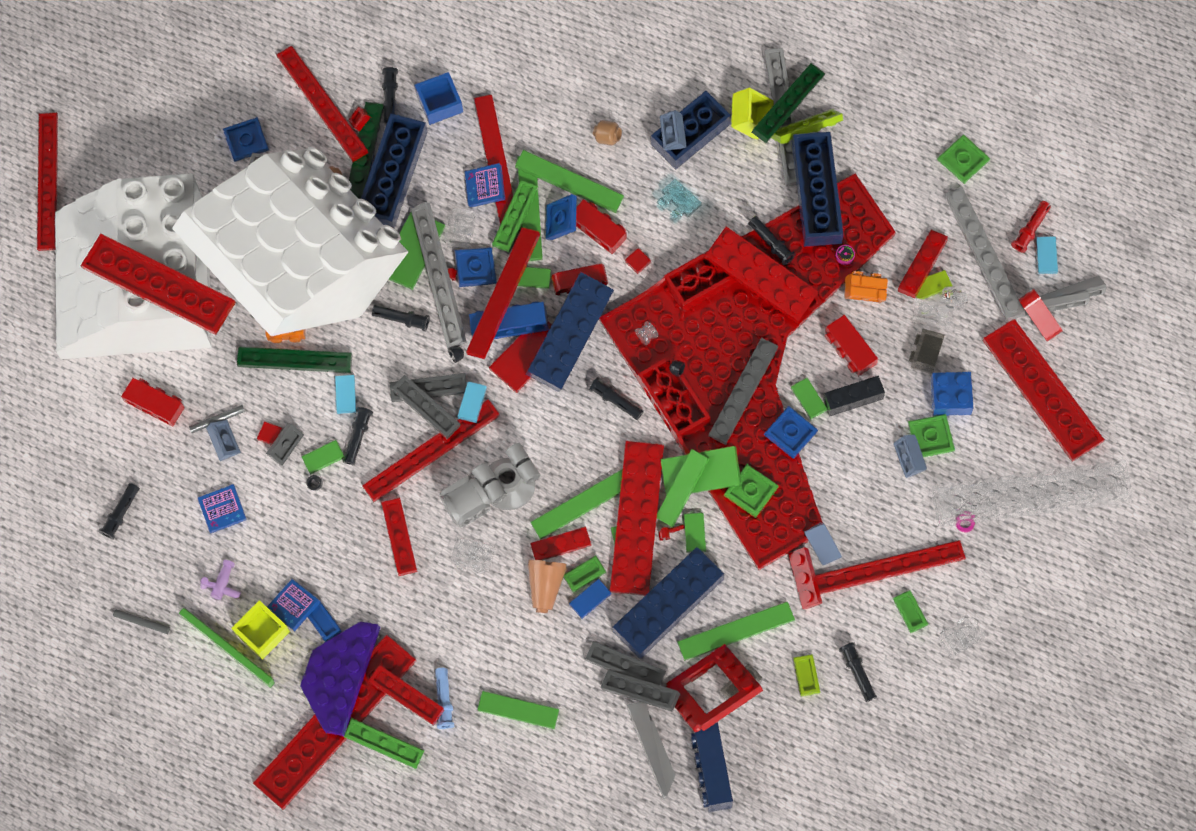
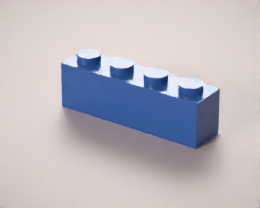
[469,301,549,339]

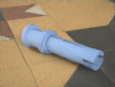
[435,668,455,729]

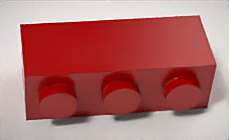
[576,199,627,254]
[825,314,878,377]
[121,378,185,427]

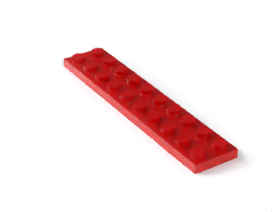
[253,635,416,810]

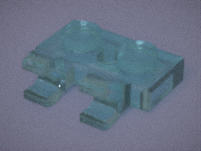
[656,179,702,223]

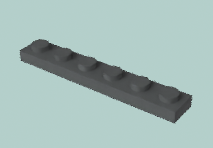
[709,338,778,445]

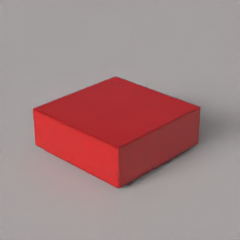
[348,106,370,132]
[625,248,651,274]
[257,422,283,445]

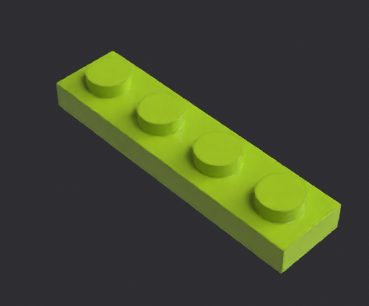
[771,109,843,144]

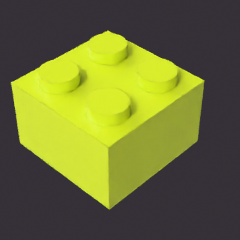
[731,87,774,139]
[231,600,290,660]

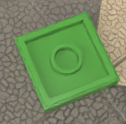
[937,134,990,184]
[908,414,955,457]
[724,464,778,518]

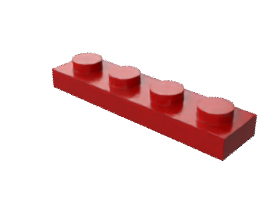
[898,230,948,299]
[381,498,418,576]
[368,665,445,726]

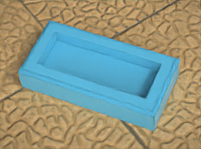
[1036,237,1058,274]
[335,375,356,414]
[458,382,487,423]

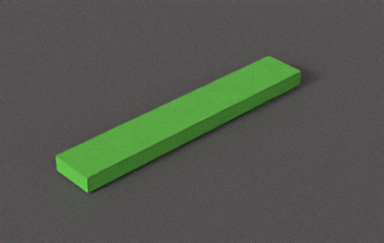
[515,150,624,213]
[517,156,543,261]
[530,469,623,540]
[677,602,795,661]
[179,608,274,688]

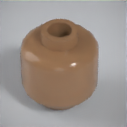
[593,120,622,146]

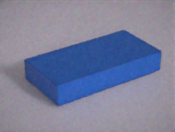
[569,579,612,619]
[308,600,342,642]

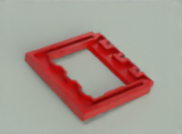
[666,644,763,732]

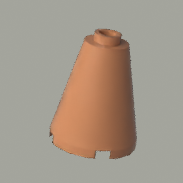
[528,560,567,613]

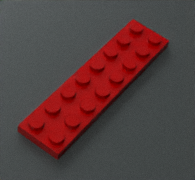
[80,233,236,335]
[982,319,1105,462]
[610,441,664,596]

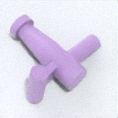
[200,560,241,600]

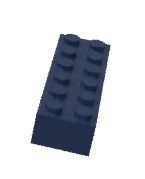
[361,114,428,229]
[792,132,844,247]
[525,272,614,392]
[612,547,724,659]

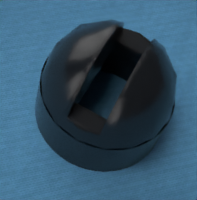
[448,346,464,363]
[669,360,685,377]
[306,475,323,491]

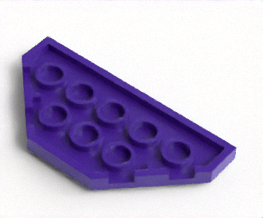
[300,621,380,736]

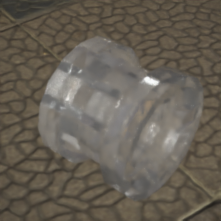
[635,321,659,345]

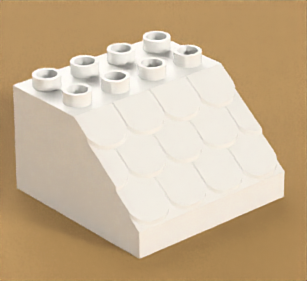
[172,147,408,336]
[55,173,212,359]

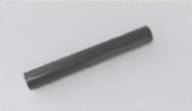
[189,405,245,433]
[113,609,170,635]

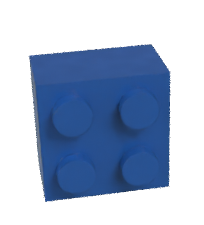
[415,72,464,125]
[931,372,974,416]

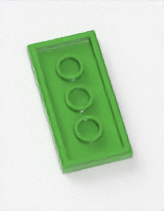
[388,211,445,290]
[661,446,742,496]

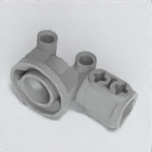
[440,443,541,527]

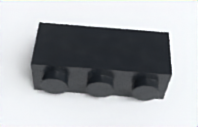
[823,375,885,417]

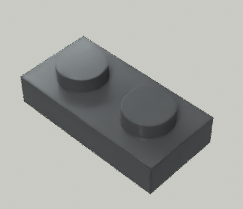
[266,423,304,466]

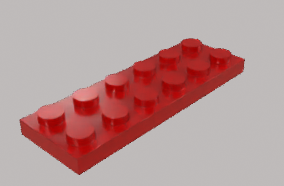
[704,226,819,323]

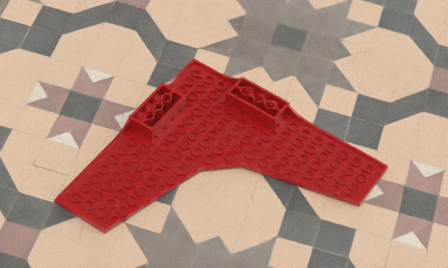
[599,173,896,571]

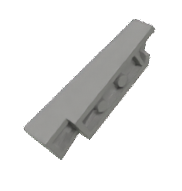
[1021,276,1107,317]
[627,702,676,799]

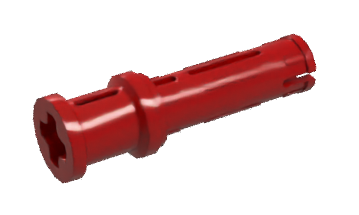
[1011,201,1051,253]

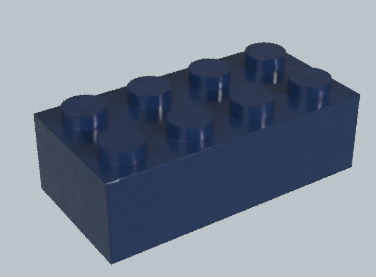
[651,91,731,170]
[691,722,733,813]

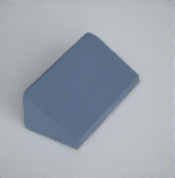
[660,110,686,150]
[206,420,241,461]
[894,434,927,478]
[804,522,842,566]

